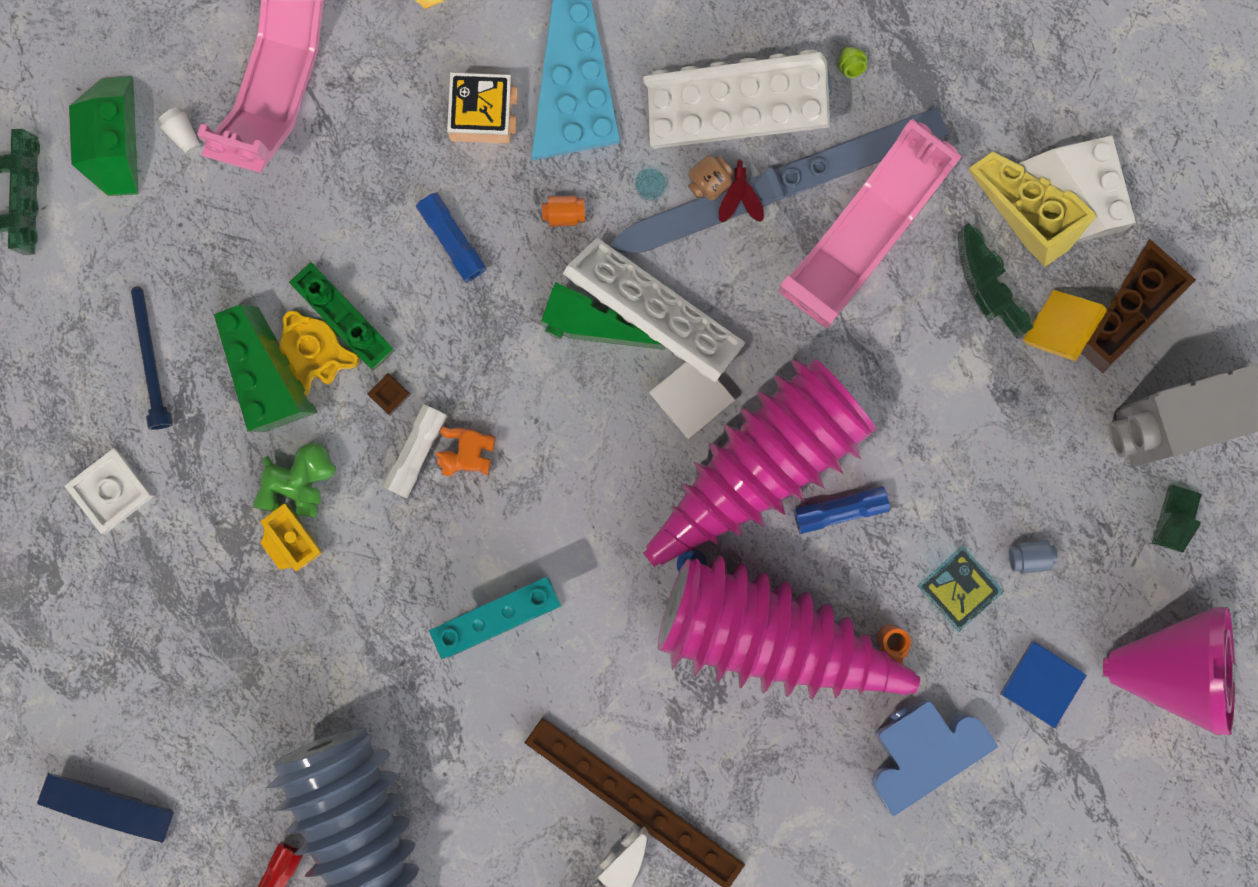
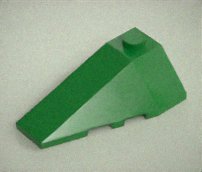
[541,282,666,350]

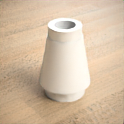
[158,107,201,154]

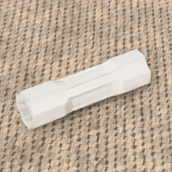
[383,404,448,498]

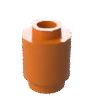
[542,195,585,227]

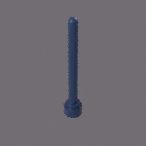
[131,286,173,430]

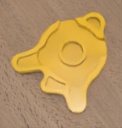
[278,310,360,397]

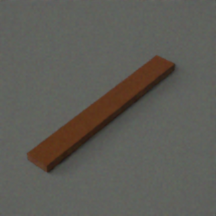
[524,717,745,887]

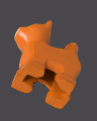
[435,426,496,477]

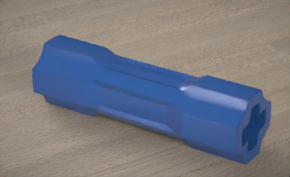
[416,192,487,283]
[793,486,890,534]

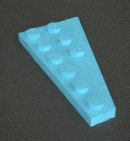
[531,0,620,161]

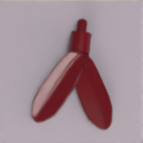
[718,159,764,223]

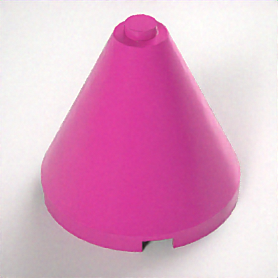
[1103,607,1235,735]

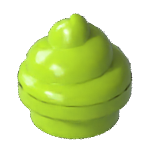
[837,46,867,78]

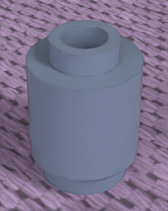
[1009,540,1058,574]

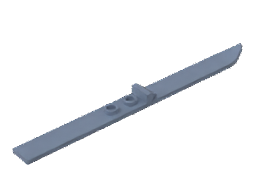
[609,107,949,254]

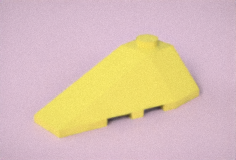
[969,152,1096,267]

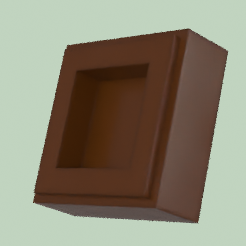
[367,373,411,416]

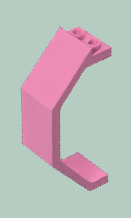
[197,0,324,173]
[777,119,962,329]

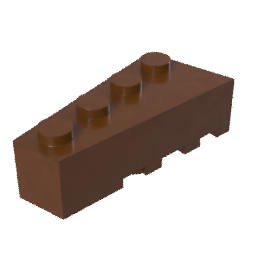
[1081,239,1196,373]

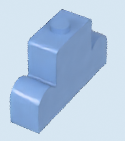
[872,700,998,816]

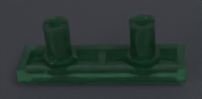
[0,129,40,255]

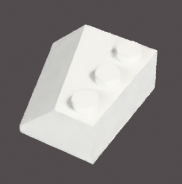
[1017,136,1136,242]

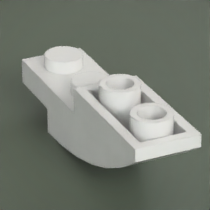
[593,827,648,887]

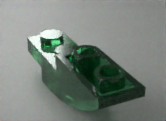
[958,223,1033,339]

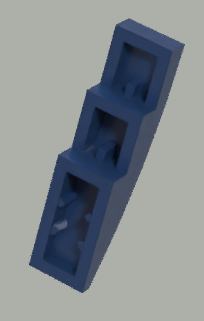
[37,773,174,843]

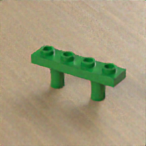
[289,262,395,371]

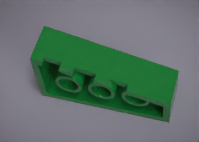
[214,304,318,432]

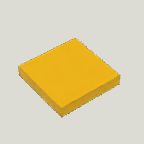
[1023,290,1107,362]

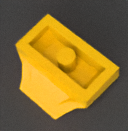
[260,503,323,572]

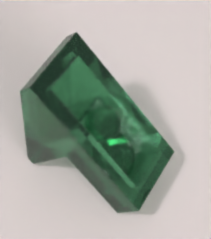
[1152,485,1202,553]

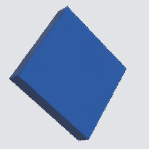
[1000,642,1087,728]

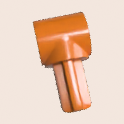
[877,624,911,665]

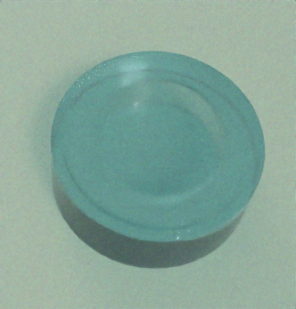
[635,169,666,201]

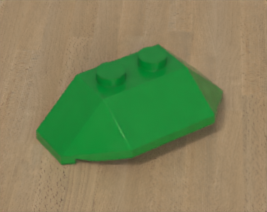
[69,76,138,196]

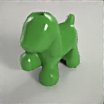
[253,443,336,518]

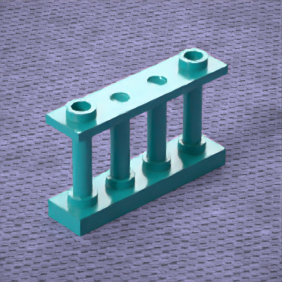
[428,577,562,660]

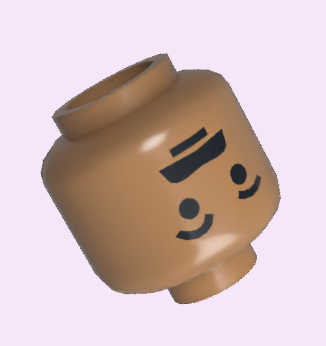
[688,155,733,201]

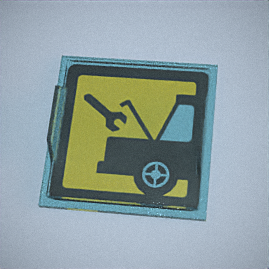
[917,546,1004,632]

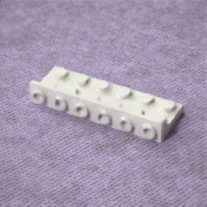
[643,50,830,149]
[563,238,745,382]

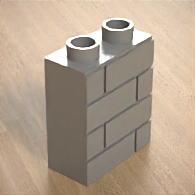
[1109,363,1258,467]

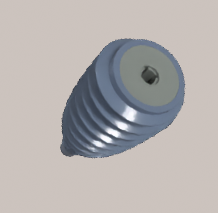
[266,727,419,887]

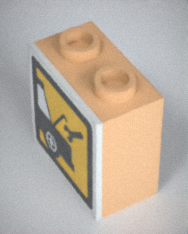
[447,73,518,143]

